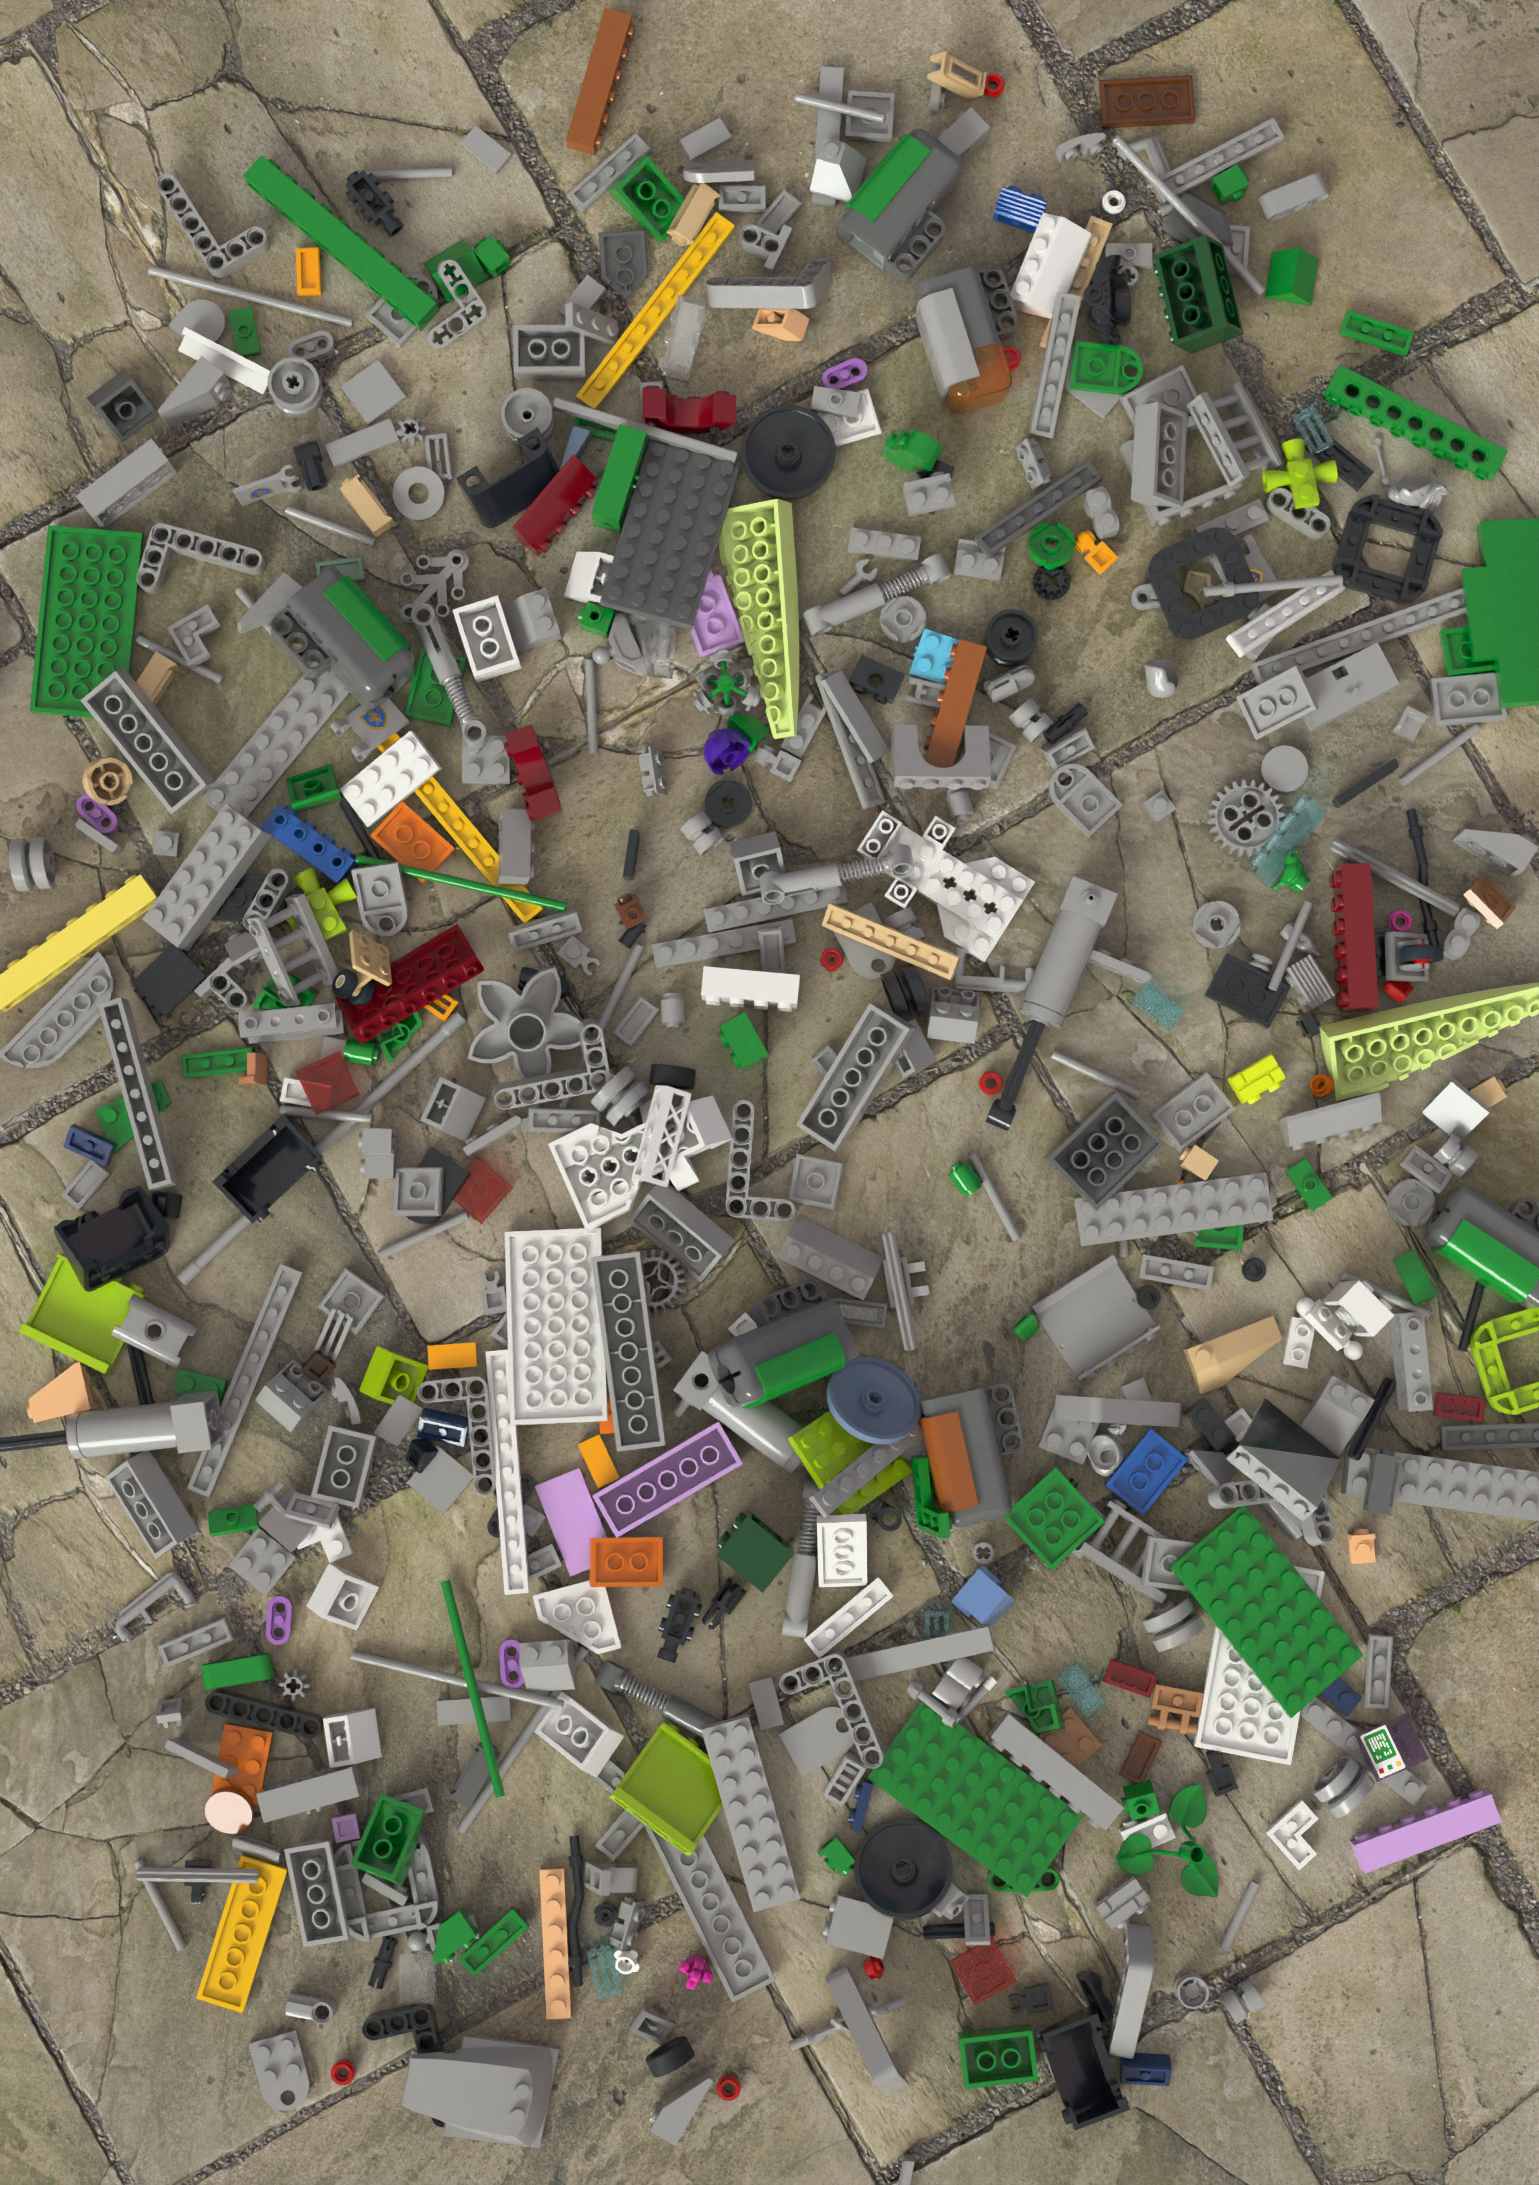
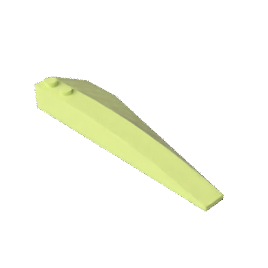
[719,499,799,739]
[1320,982,1539,1101]

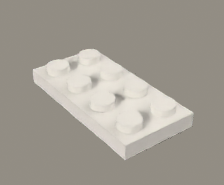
[339,730,442,827]
[817,1514,867,1587]

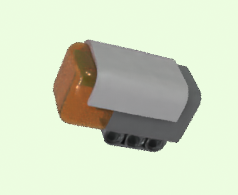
[914,266,1018,414]

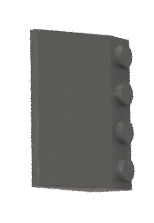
[1043,1092,1165,1211]

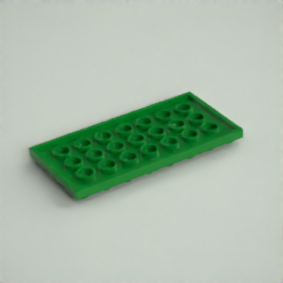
[30,525,144,718]
[1168,1506,1364,1718]
[867,1701,1083,1898]

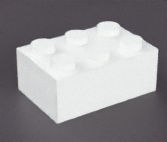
[453,595,522,683]

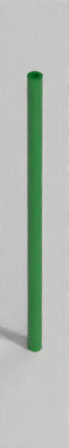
[355,854,567,911]
[441,1580,505,1798]

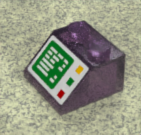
[1355,1713,1429,1782]

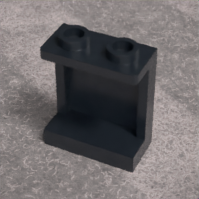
[132,944,208,1018]

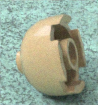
[82,757,133,805]

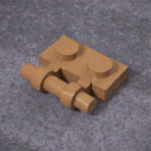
[1147,1683,1204,1734]

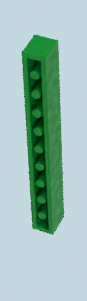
[243,155,439,332]

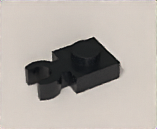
[1296,1011,1321,1039]
[1008,1983,1054,2014]

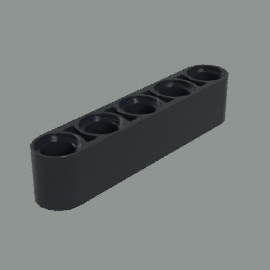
[205,1689,324,1739]

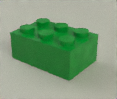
[957,2024,1038,2089]

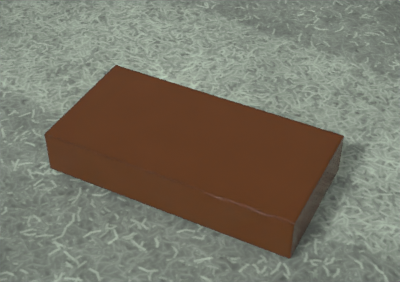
[1119,1730,1162,1783]

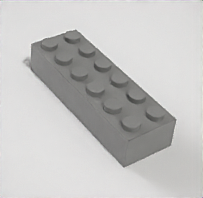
[80,669,215,814]
[142,804,272,951]
[796,1002,916,1151]

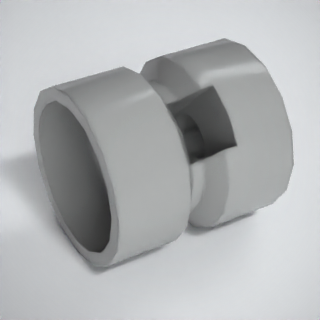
[1009,698,1054,743]
[680,811,725,856]
[884,907,926,940]
[1432,1132,1479,1177]
[1173,1969,1209,2009]
[1220,1978,1266,2025]

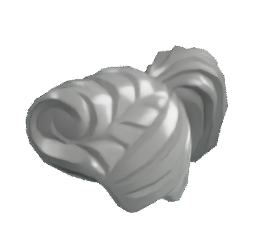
[1388,475,1448,512]
[1087,1424,1128,1476]

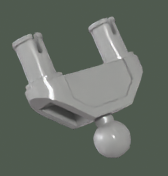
[592,611,668,676]

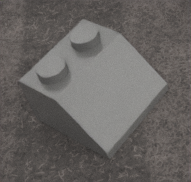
[503,588,562,653]
[729,831,786,896]
[519,1640,576,1693]

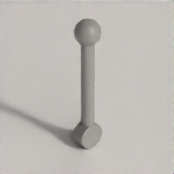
[1371,438,1390,485]

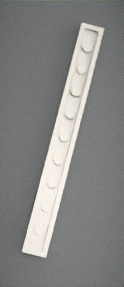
[486,1349,530,1595]

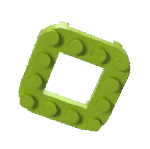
[1470,1307,1539,1415]

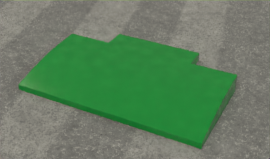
[1461,518,1539,709]

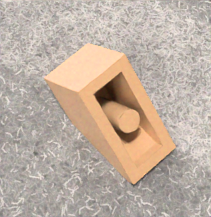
[752,308,810,341]

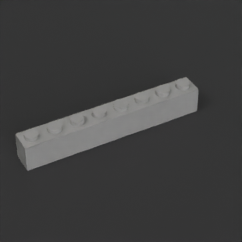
[98,997,179,1191]

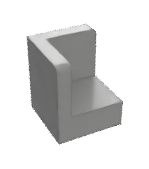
[1391,705,1428,742]

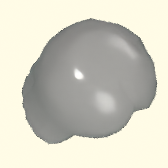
[1144,659,1180,698]

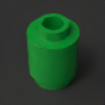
[344,1038,380,1066]
[948,1160,982,1197]

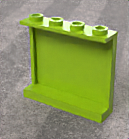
[18,1253,149,1374]
[609,1722,723,1856]

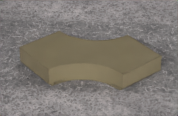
[1182,569,1224,611]

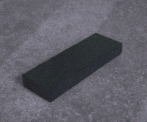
[1305,427,1374,492]
[1332,758,1399,808]

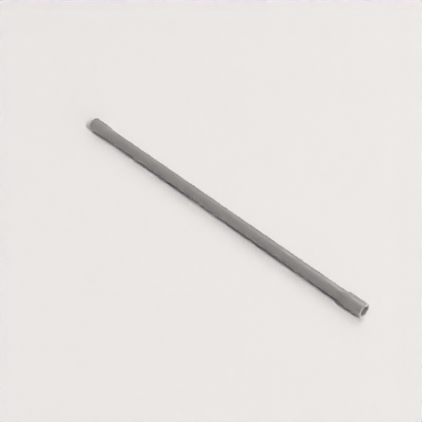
[176,1011,466,1285]

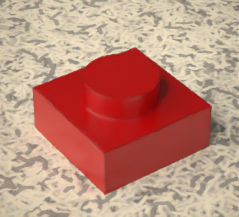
[1382,980,1414,1004]

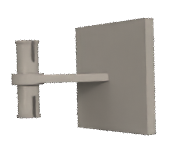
[253,1480,317,1553]

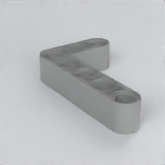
[156,173,270,279]
[706,257,833,309]
[136,523,266,594]
[492,1019,611,1110]
[726,1100,795,1222]
[417,1376,496,1495]
[1054,1395,1182,1427]
[1208,1480,1335,1546]
[779,1652,886,1769]
[1107,1923,1154,2059]
[825,1966,909,2096]

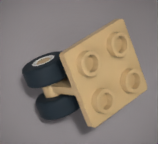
[332,930,392,1006]

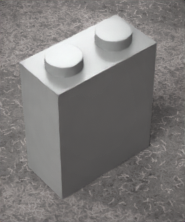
[822,1891,893,1959]

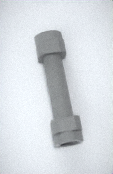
[906,1680,961,1728]

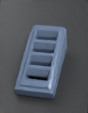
[560,426,592,469]

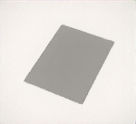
[374,1395,423,1447]

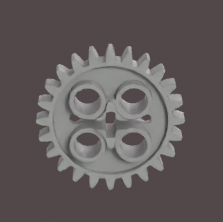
[1207,779,1286,857]

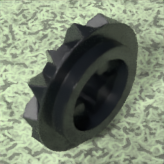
[1033,566,1071,600]

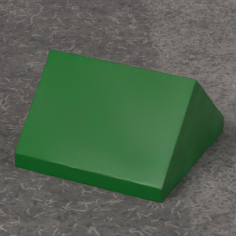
[423,239,488,303]
[1264,247,1318,306]
[286,764,343,814]

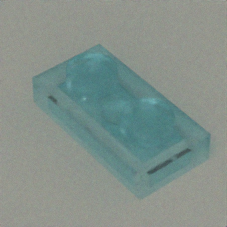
[1132,982,1185,1031]
[1057,1663,1106,1718]

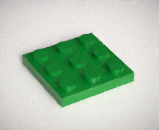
[1004,1467,1105,1571]

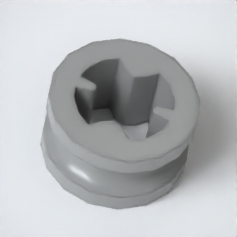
[1118,265,1139,289]
[1249,954,1273,973]
[972,1541,994,1564]

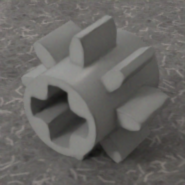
[396,416,427,447]
[279,1669,311,1701]

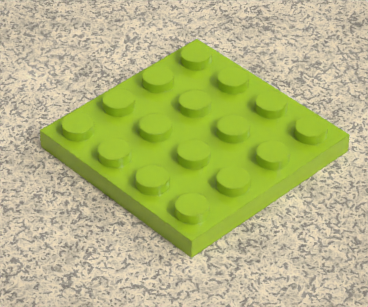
[787,1410,912,1515]

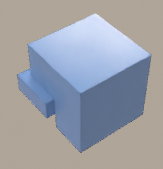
[951,1565,1015,1629]

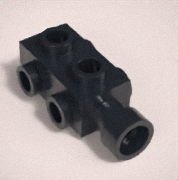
[345,170,404,237]
[657,1587,702,1663]

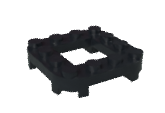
[1333,494,1443,603]
[1146,527,1259,640]

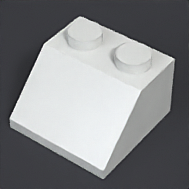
[306,1563,379,1630]

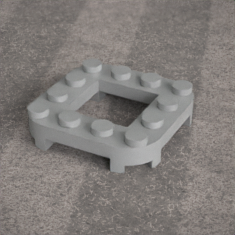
[334,1833,440,1942]

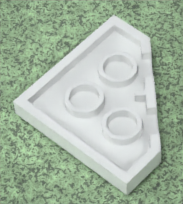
[533,1580,622,1654]

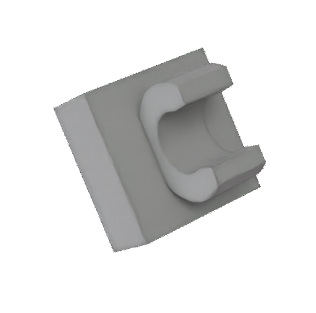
[156,1697,184,1728]

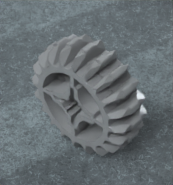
[642,1249,687,1314]

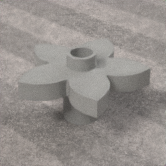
[467,965,592,1079]

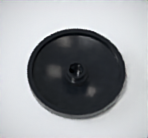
[741,405,836,500]
[854,1819,953,1920]

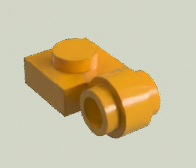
[1075,530,1118,575]

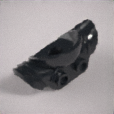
[1083,255,1131,346]

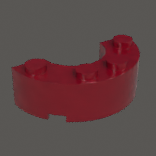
[642,385,736,434]
[503,724,563,821]

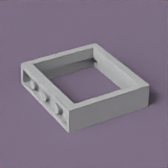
[1119,415,1242,527]

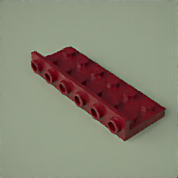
[335,924,485,1044]

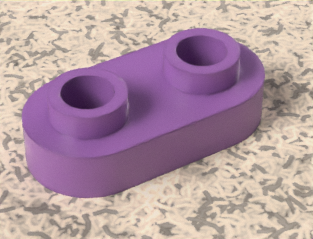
[822,358,867,390]
[76,794,119,835]
[266,1595,293,1645]
[499,1639,524,1689]

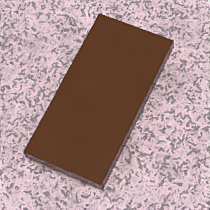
[1098,75,1195,129]

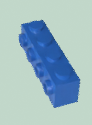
[261,804,357,884]

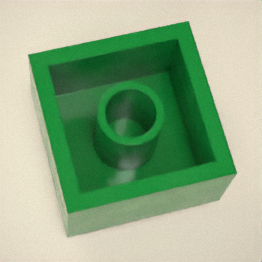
[718,1012,768,1072]

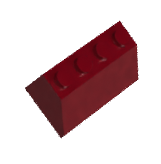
[513,454,598,557]

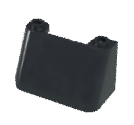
[212,1113,324,1224]
[54,1185,170,1292]
[1036,2006,1130,2131]

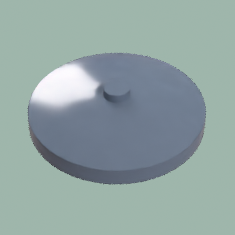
[826,1357,921,1444]

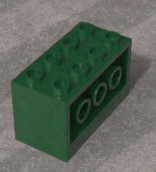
[1153,235,1244,354]
[716,1510,794,1593]

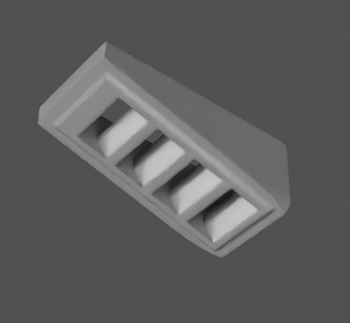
[822,1750,867,1807]

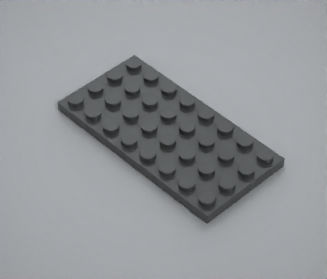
[600,439,741,630]

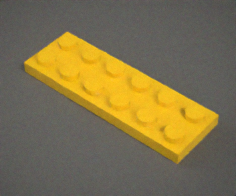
[196,1854,288,2013]

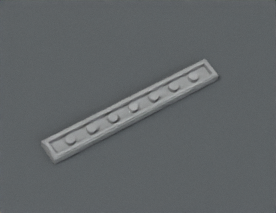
[553,398,737,463]

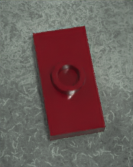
[1433,1392,1486,1422]
[1103,1658,1157,1698]

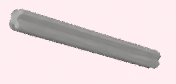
[882,1232,917,1351]
[137,1867,259,1883]

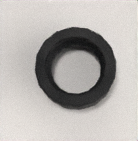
[649,1064,696,1089]
[645,2036,695,2078]

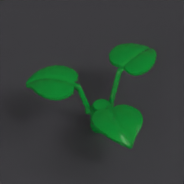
[1116,1784,1218,1897]

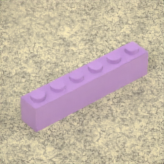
[1350,1789,1502,1873]

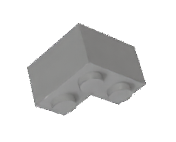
[358,1128,398,1180]

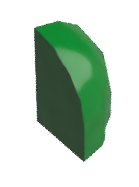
[727,714,771,756]

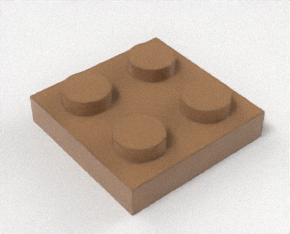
[1464,874,1516,929]

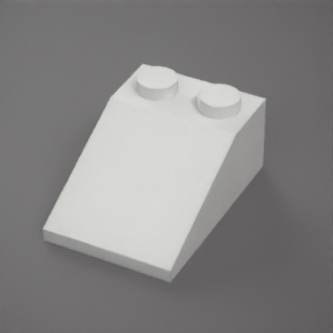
[534,1691,624,1778]

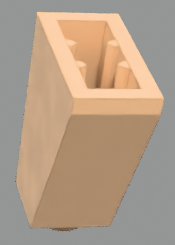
[27,1362,96,1423]

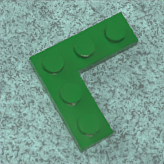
[911,1455,952,1538]

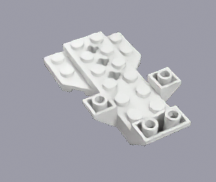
[857,810,1035,963]
[548,1095,733,1231]

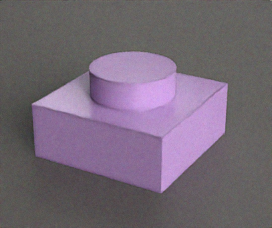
[332,1812,361,1843]

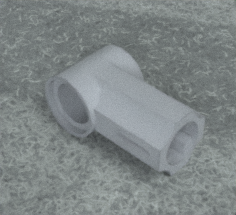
[285,1992,337,2024]

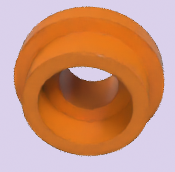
[1310,1074,1334,1098]

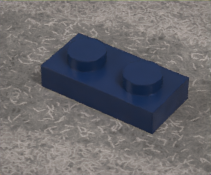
[64,1124,117,1167]
[1321,1677,1363,1716]
[848,1779,873,1833]

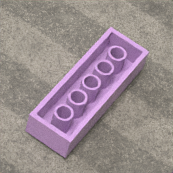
[592,1421,743,1538]

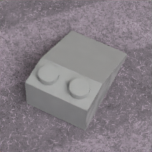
[157,356,232,428]
[1451,829,1539,878]
[1299,1375,1375,1457]
[648,2066,714,2146]

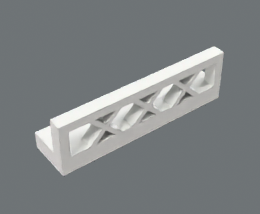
[178,327,270,395]
[631,1085,692,1187]

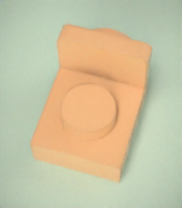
[1347,1528,1376,1564]

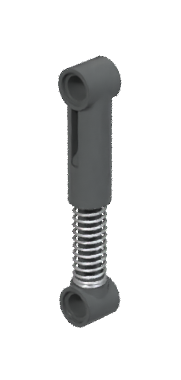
[594,1659,722,1738]

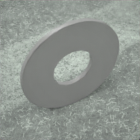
[393,466,445,520]

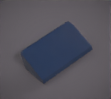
[417,1408,469,1447]
[1120,2053,1171,2086]

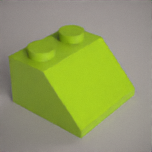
[359,1346,429,1404]

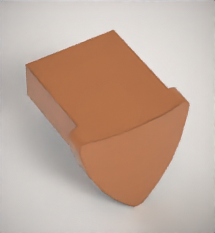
[238,1052,268,1085]

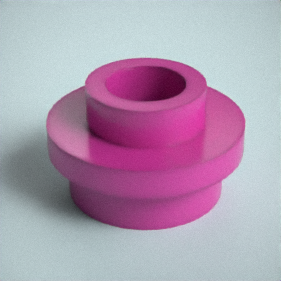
[1388,910,1412,933]

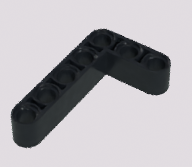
[362,2001,444,2127]

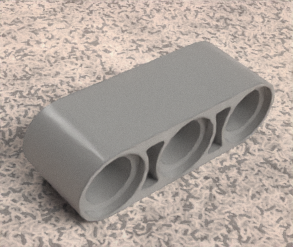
[1258,173,1330,222]
[1266,488,1331,540]
[243,869,292,931]

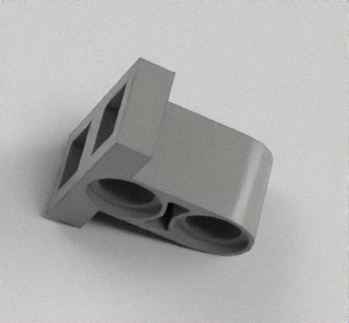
[740,224,792,277]
[194,957,251,1012]
[583,1861,638,1896]

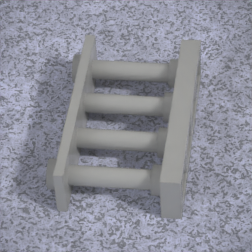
[1187,381,1283,488]
[247,894,338,1006]
[238,1003,345,1045]
[1388,1312,1433,1412]
[1076,1499,1167,1604]

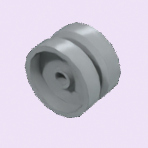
[267,357,324,418]
[501,388,555,448]
[9,836,56,892]
[591,1066,651,1127]
[1141,1596,1205,1652]
[1311,1755,1375,1819]

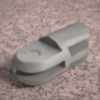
[983,664,1035,703]

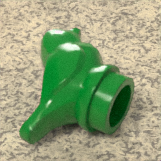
[1271,851,1311,893]

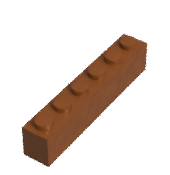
[566,8,636,155]
[923,639,987,768]

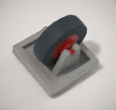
[1384,931,1444,983]

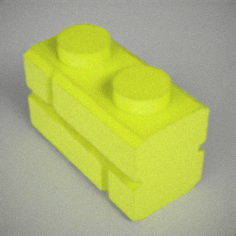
[1227,1054,1286,1105]

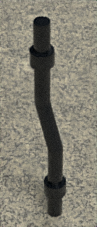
[1406,809,1440,946]
[568,1835,584,1987]

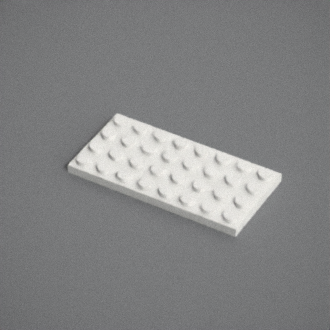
[505,1228,608,1425]
[1194,1565,1325,1765]

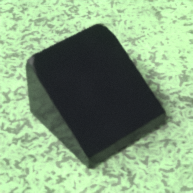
[152,1191,183,1219]
[405,1438,438,1473]

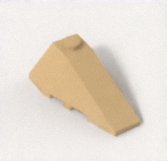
[1183,1315,1282,1394]

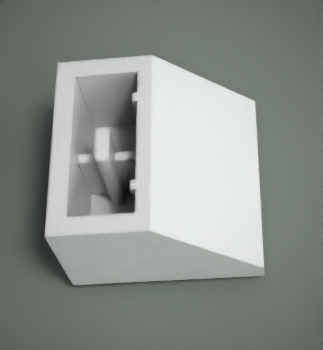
[564,552,614,609]
[323,1708,382,1768]

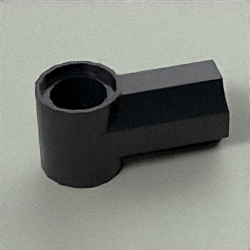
[293,440,328,491]

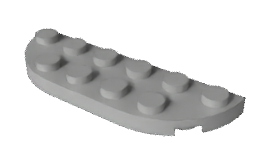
[0,952,114,1069]

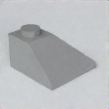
[810,137,867,202]
[224,932,277,972]
[1182,1448,1238,1488]

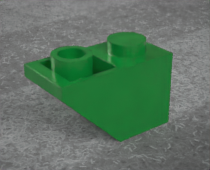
[433,1907,478,1965]

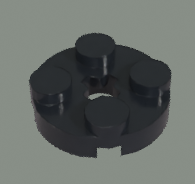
[705,780,752,829]

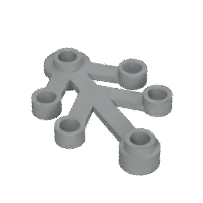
[400,550,469,625]

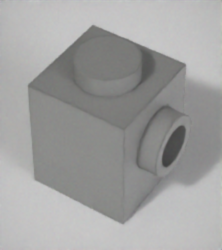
[932,1881,970,1920]

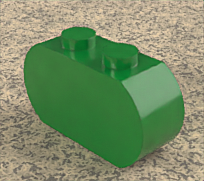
[881,429,943,472]

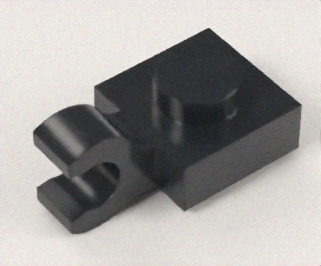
[1205,1750,1238,1797]
[184,1860,212,1904]

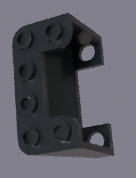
[456,427,559,528]

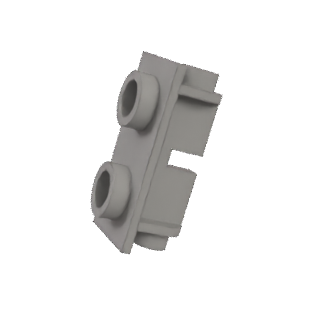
[1016,438,1052,491]
[638,746,668,798]
[610,1896,646,1951]

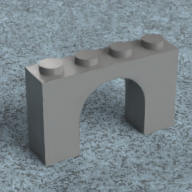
[891,725,991,790]

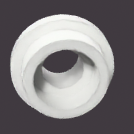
[1102,190,1126,214]

